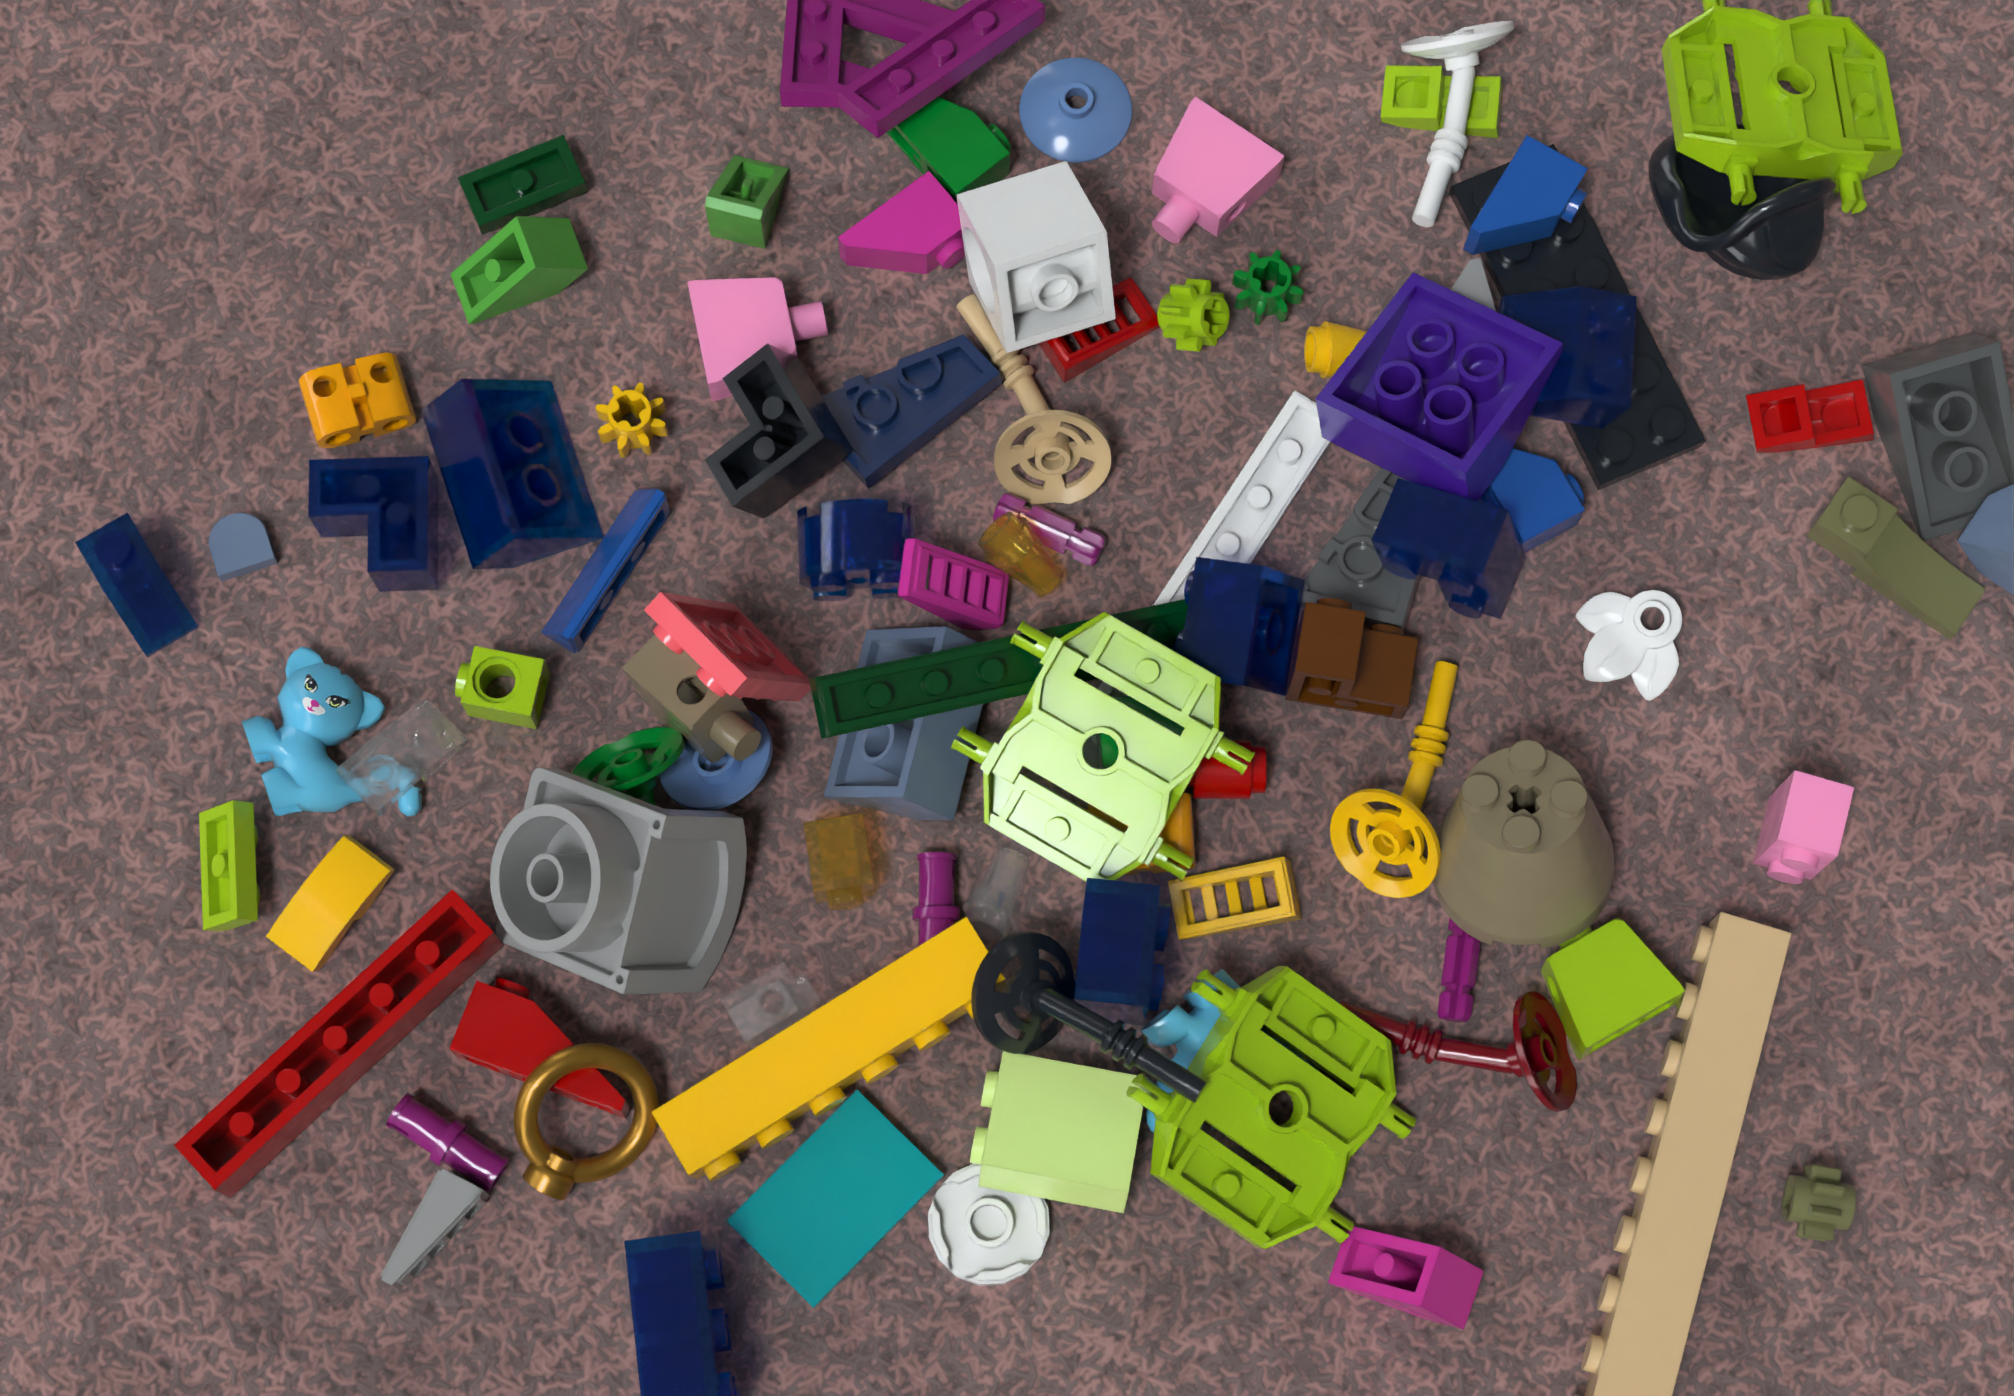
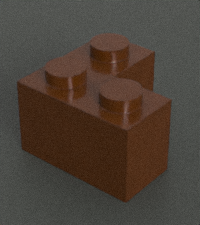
[1285,598,1418,719]

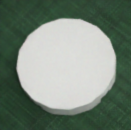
[928,1164,1050,1286]

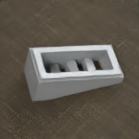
[380,1168,490,1290]

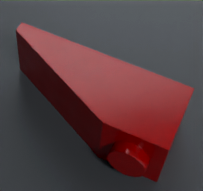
[449,978,631,1119]

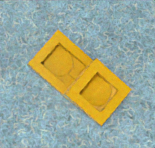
[266,835,395,972]

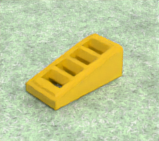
[1168,857,1302,940]

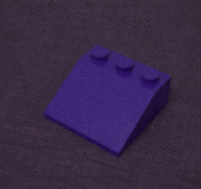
[1315,272,1563,512]

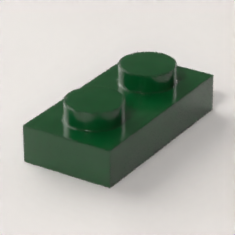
[457,134,588,235]

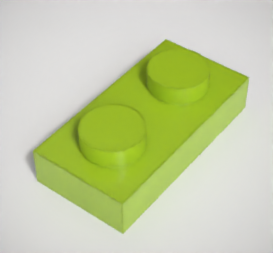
[199,800,260,932]

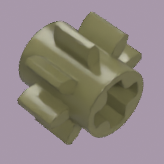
[1782,1164,1856,1242]

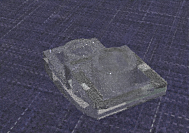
[336,698,469,817]

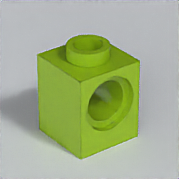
[455,646,551,729]

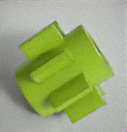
[1157,278,1230,352]

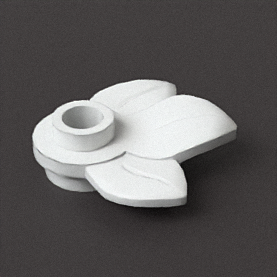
[1576,590,1682,701]

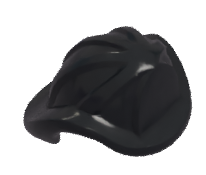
[1648,124,1839,280]

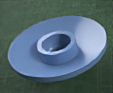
[1019,58,1132,163]
[660,710,773,811]

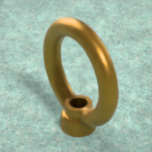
[514,1043,659,1200]

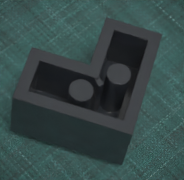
[705,343,854,519]

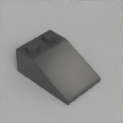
[1863,333,2014,541]

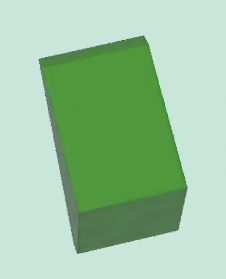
[705,155,789,249]

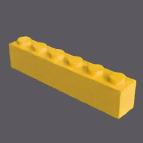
[651,917,1008,1182]

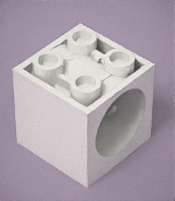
[956,161,1116,353]

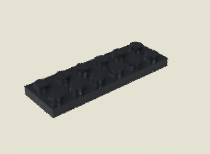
[1449,144,1705,490]

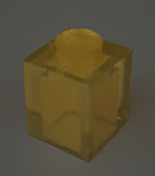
[803,813,875,910]

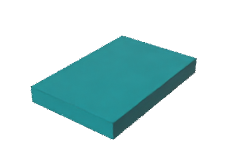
[726,1090,944,1309]

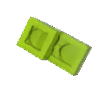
[1380,65,1503,138]

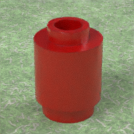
[1187,740,1266,799]

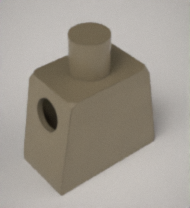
[622,635,761,763]

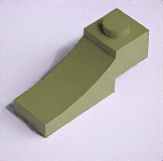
[1806,476,1986,640]

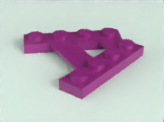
[780,0,1045,138]

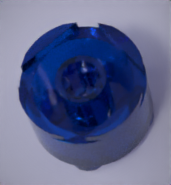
[796,499,916,602]

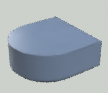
[209,513,278,582]

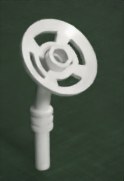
[1401,21,1514,227]

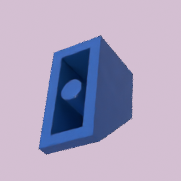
[1463,135,1588,255]
[1481,448,1585,557]

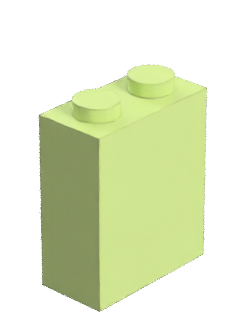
[970,1051,1148,1213]

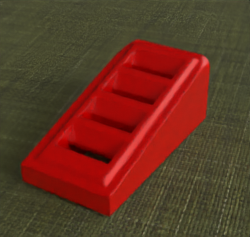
[1038,278,1160,383]

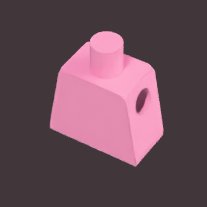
[1152,96,1284,244]
[687,277,828,401]

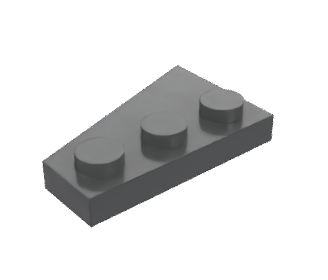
[1288,468,1443,630]

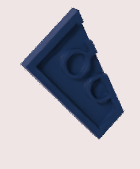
[821,334,1002,489]

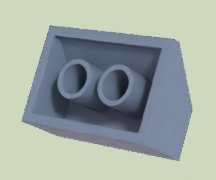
[823,626,983,821]

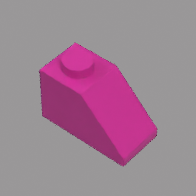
[838,171,965,274]
[1328,1226,1484,1330]

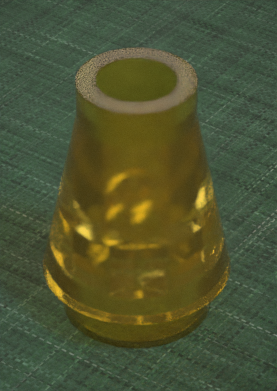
[978,511,1064,598]

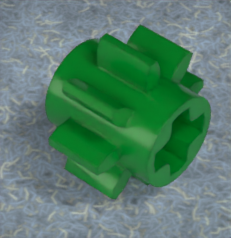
[1232,250,1304,325]

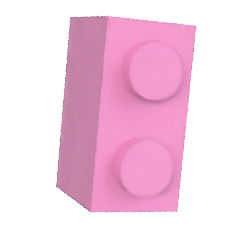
[1753,770,1854,884]

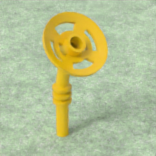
[1330,661,1459,898]

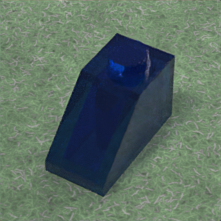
[75,512,199,657]

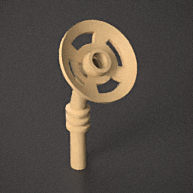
[956,294,1111,505]

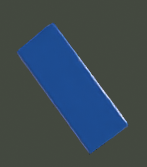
[541,489,671,653]

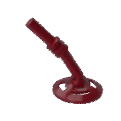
[1340,991,1577,1112]

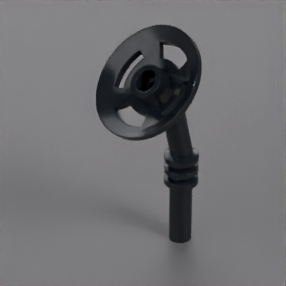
[971,931,1208,1103]

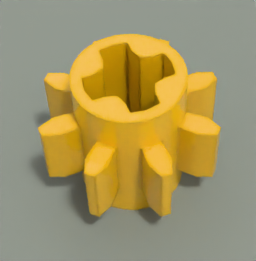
[595,382,668,458]

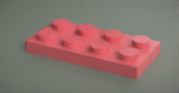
[644,592,811,702]

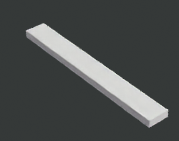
[1084,390,1331,768]

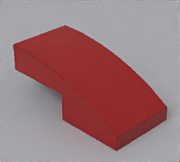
[1746,379,1874,453]

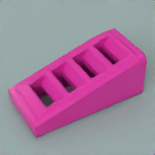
[898,538,1009,630]

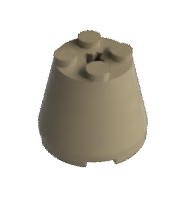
[1433,740,1614,949]

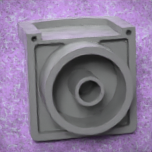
[490,768,747,994]

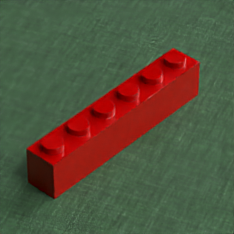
[174,889,503,1198]

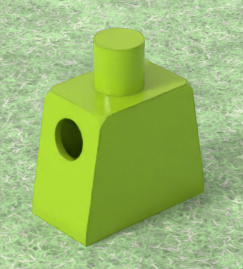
[1541,918,1685,1060]

